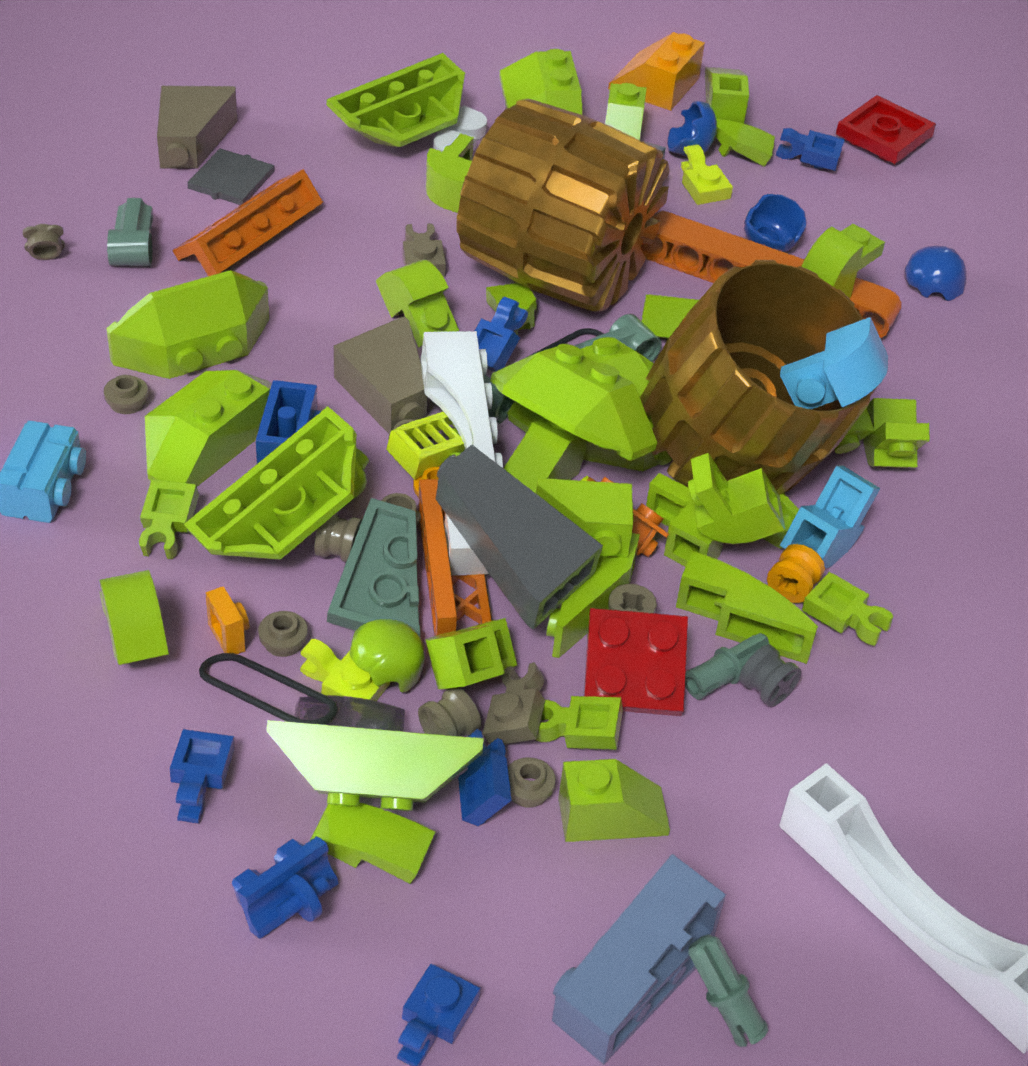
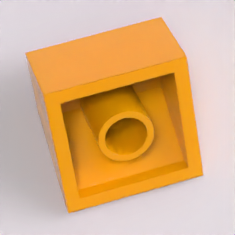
[608,32,705,111]

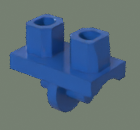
[232,836,339,939]

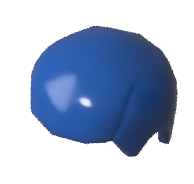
[667,101,717,156]
[744,194,807,252]
[905,246,966,301]

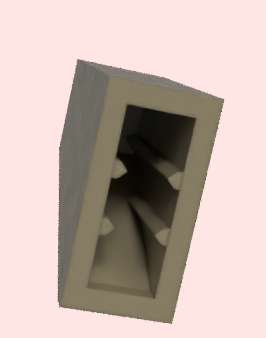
[157,86,237,168]
[333,316,427,434]

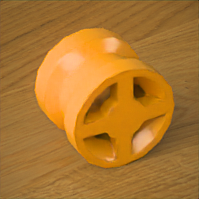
[767,544,825,603]

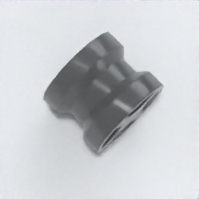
[739,644,802,707]

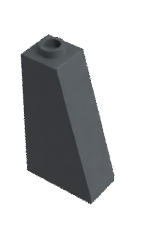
[435,445,603,629]

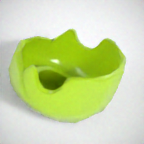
[349,619,425,693]

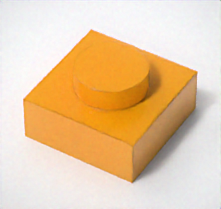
[205,586,250,654]

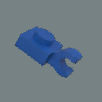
[776,128,845,171]
[474,296,529,372]
[169,729,235,823]
[458,729,512,827]
[397,963,481,1066]

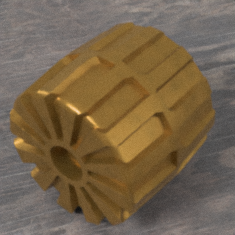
[456,99,670,312]
[640,260,878,495]

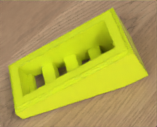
[386,412,465,480]

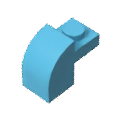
[780,317,888,409]
[780,465,880,568]

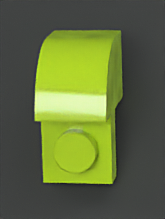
[426,133,474,213]
[801,224,885,298]
[375,260,459,348]
[863,398,930,468]
[688,453,785,544]
[646,473,724,567]
[99,570,169,665]
[425,618,517,689]

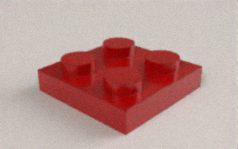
[836,95,936,164]
[583,608,688,716]

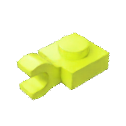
[681,144,733,205]
[300,639,390,718]

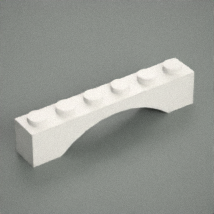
[421,331,503,575]
[779,763,1028,1054]

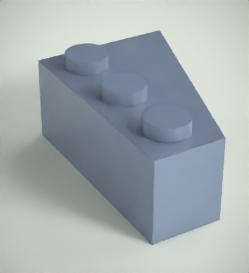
[552,854,726,1065]

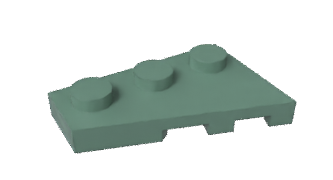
[326,498,420,637]

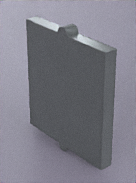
[187,148,275,205]

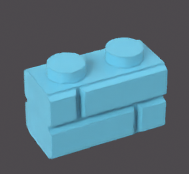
[0,420,86,523]

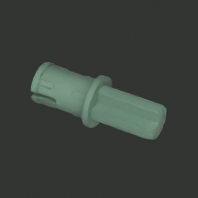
[685,633,771,700]
[689,934,768,1047]

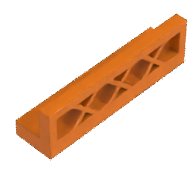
[172,169,323,276]
[418,479,492,636]

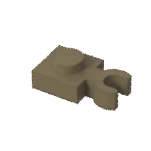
[402,223,446,277]
[482,662,545,744]

